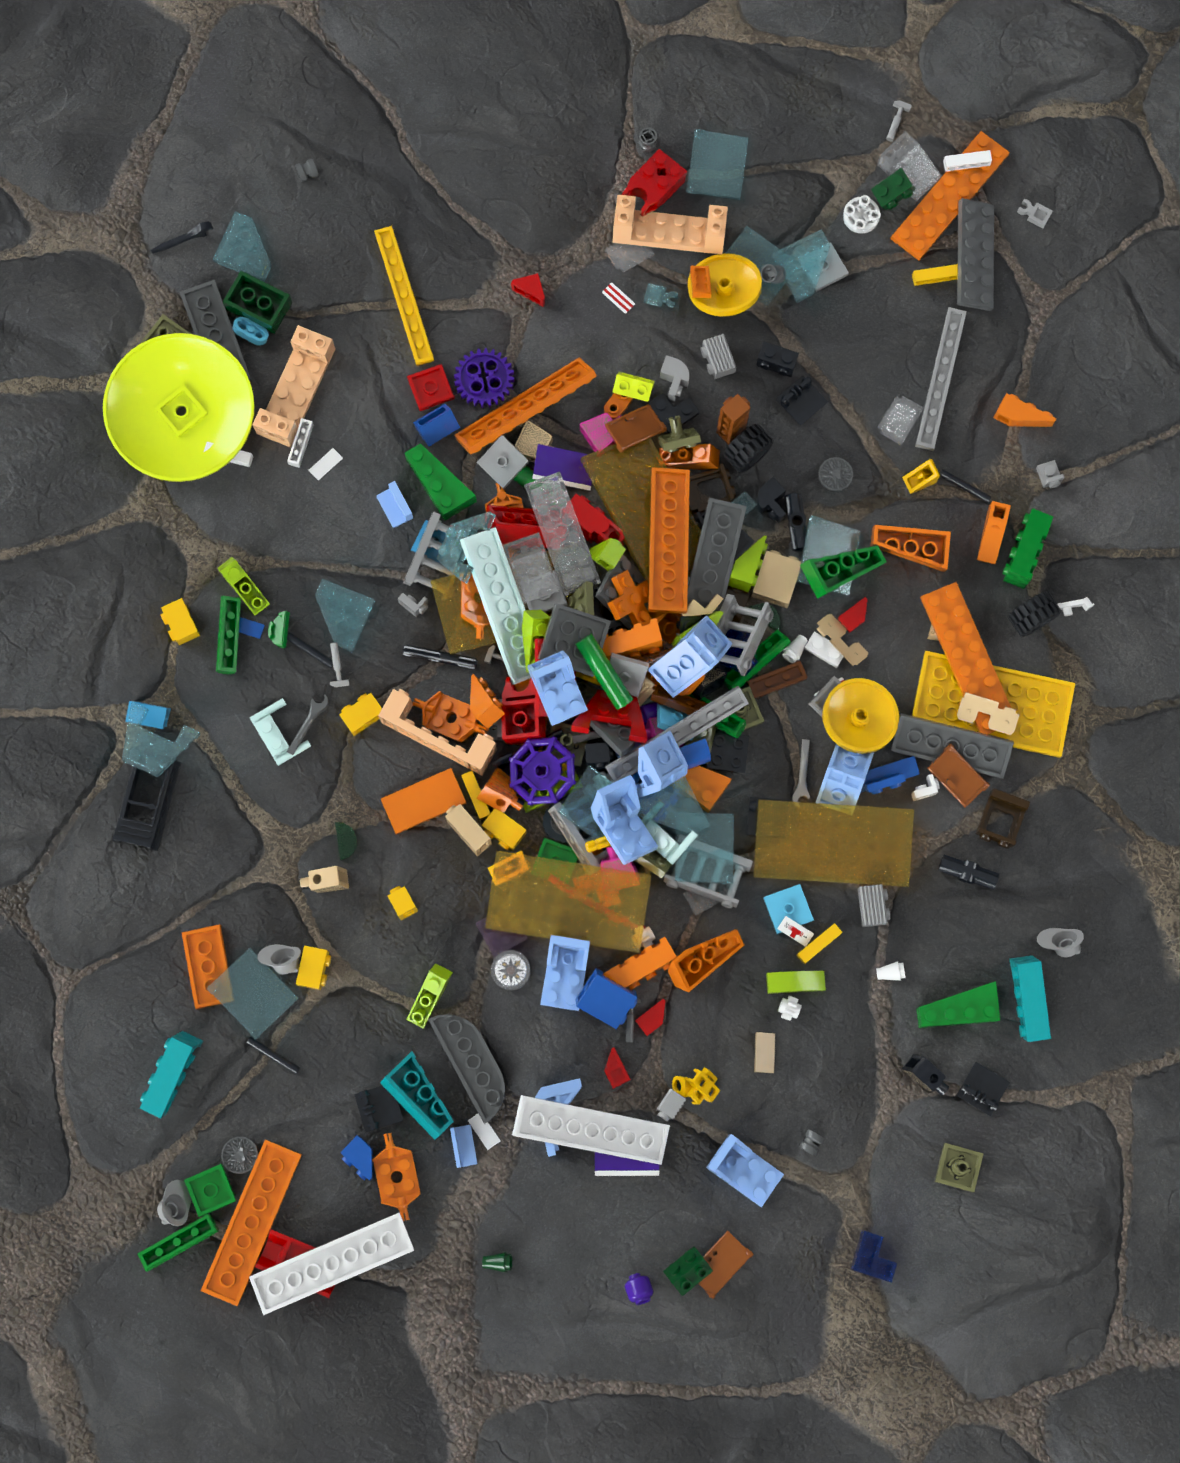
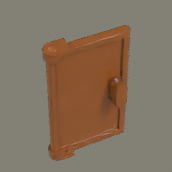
[605,404,667,452]
[927,744,990,808]
[698,1230,754,1299]

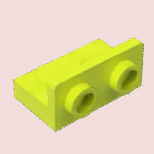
[613,372,655,402]

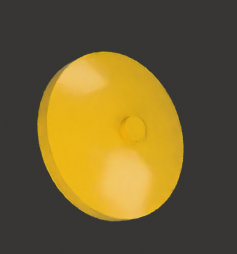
[688,253,762,316]
[822,678,899,754]

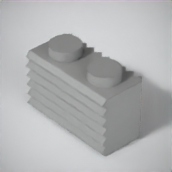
[700,334,737,379]
[858,884,890,927]
[656,1088,686,1121]

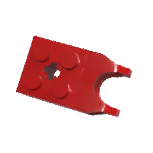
[621,149,687,217]
[562,494,624,546]
[501,677,546,745]

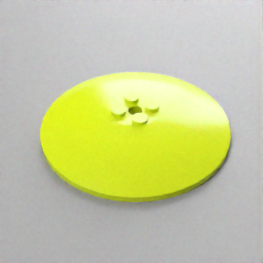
[103,333,255,482]

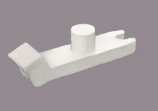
[1057,597,1095,616]

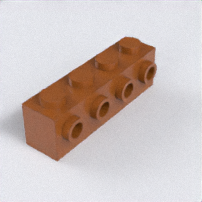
[716,394,751,445]

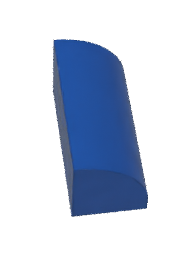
[413,404,460,447]
[679,739,711,770]

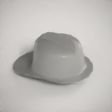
[1037,928,1084,957]
[258,944,301,975]
[157,1180,191,1226]

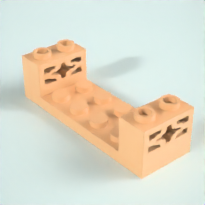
[612,195,728,255]
[252,325,335,448]
[378,689,497,776]

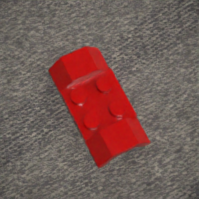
[255,1229,336,1298]

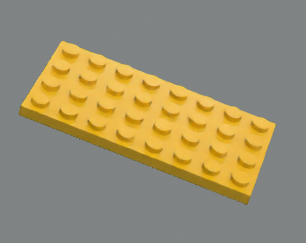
[912,651,1075,758]

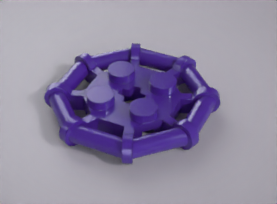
[508,736,577,806]

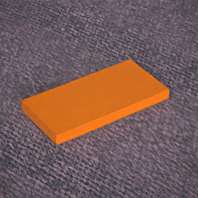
[381,768,467,834]
[181,924,235,1009]

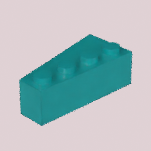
[1009,955,1051,1042]
[139,1031,203,1119]
[380,1051,454,1140]

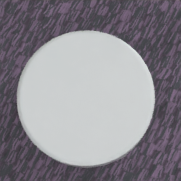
[843,195,881,233]

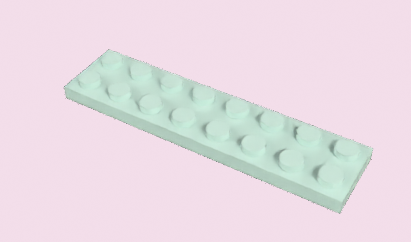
[460,527,531,685]

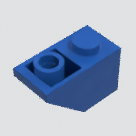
[341,1135,374,1181]

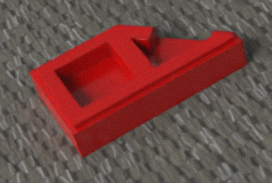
[838,597,867,633]
[635,998,666,1036]
[604,1047,631,1089]

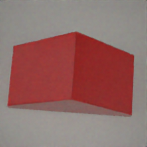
[511,273,545,307]

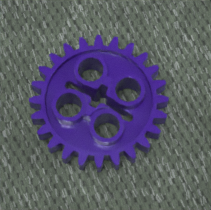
[454,348,514,408]

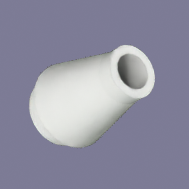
[782,635,808,663]
[876,961,906,981]

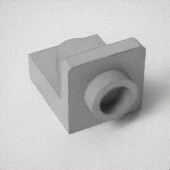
[1036,460,1065,488]
[398,593,428,617]

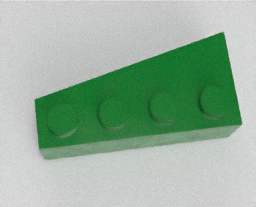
[405,443,477,521]
[1002,508,1054,589]
[800,546,887,599]
[916,981,1000,1028]

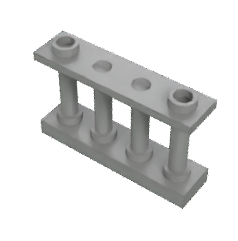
[403,512,475,601]
[717,594,773,676]
[548,784,609,876]
[663,835,753,908]

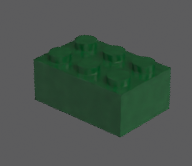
[223,271,292,334]

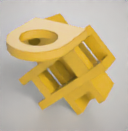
[672,1067,720,1105]

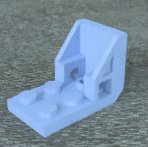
[648,616,732,698]
[527,650,588,726]
[635,731,688,798]
[815,744,874,816]
[591,775,658,865]
[540,935,590,1011]
[535,1078,582,1157]
[706,1134,784,1207]

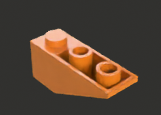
[993,393,1057,427]
[658,444,720,470]
[977,501,1011,564]
[470,674,505,729]

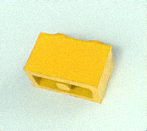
[160,598,200,645]
[339,693,382,736]
[482,808,527,851]
[387,886,418,920]
[296,946,331,990]

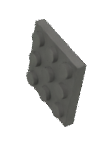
[595,555,649,630]
[538,603,611,677]

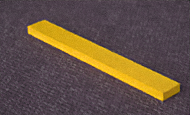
[374,226,434,366]

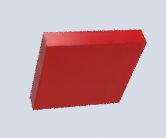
[407,364,455,411]

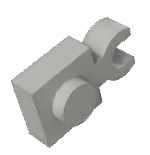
[1017,199,1053,229]

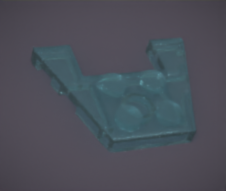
[436,512,496,584]
[122,701,201,777]

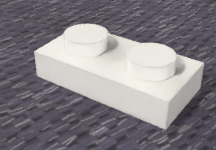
[804,631,844,668]

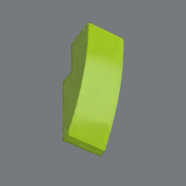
[766,971,826,994]

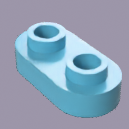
[233,317,269,346]

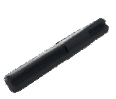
[403,645,478,669]

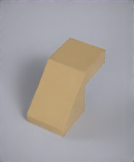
[681,594,723,617]

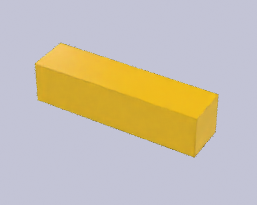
[912,264,958,286]
[461,771,491,821]
[797,923,843,964]

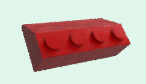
[486,505,568,550]

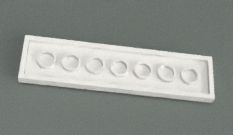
[512,1095,670,1165]
[249,1213,414,1315]

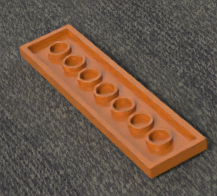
[891,131,1010,261]
[454,358,597,455]
[648,467,690,614]
[920,582,1011,734]
[201,1140,302,1306]

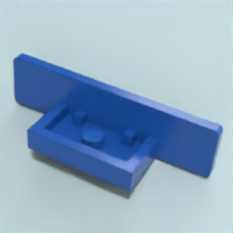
[860,756,919,794]

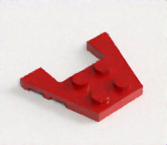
[571,690,647,743]

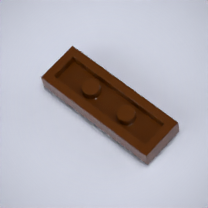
[747,661,808,699]
[650,685,708,715]

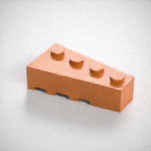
[871,525,951,572]
[602,618,663,660]
[670,766,732,813]
[603,937,677,991]

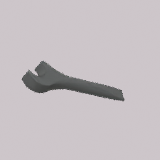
[287,694,329,755]

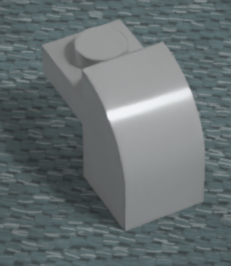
[660,355,689,402]

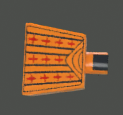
[477,767,526,812]

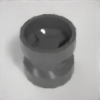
[639,127,657,152]
[295,158,319,182]
[761,264,786,284]
[798,1129,825,1156]

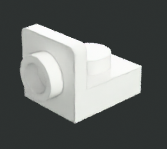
[911,774,940,801]

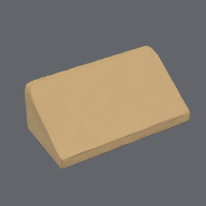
[754,1032,775,1073]

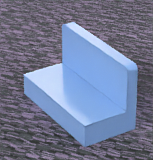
[377,481,413,528]
[450,1125,478,1168]

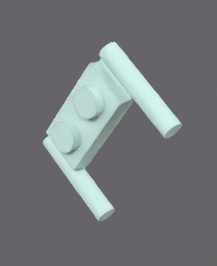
[249,698,311,766]
[641,800,698,865]

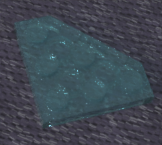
[213,211,271,282]
[772,229,830,303]
[315,579,375,652]
[638,776,710,833]

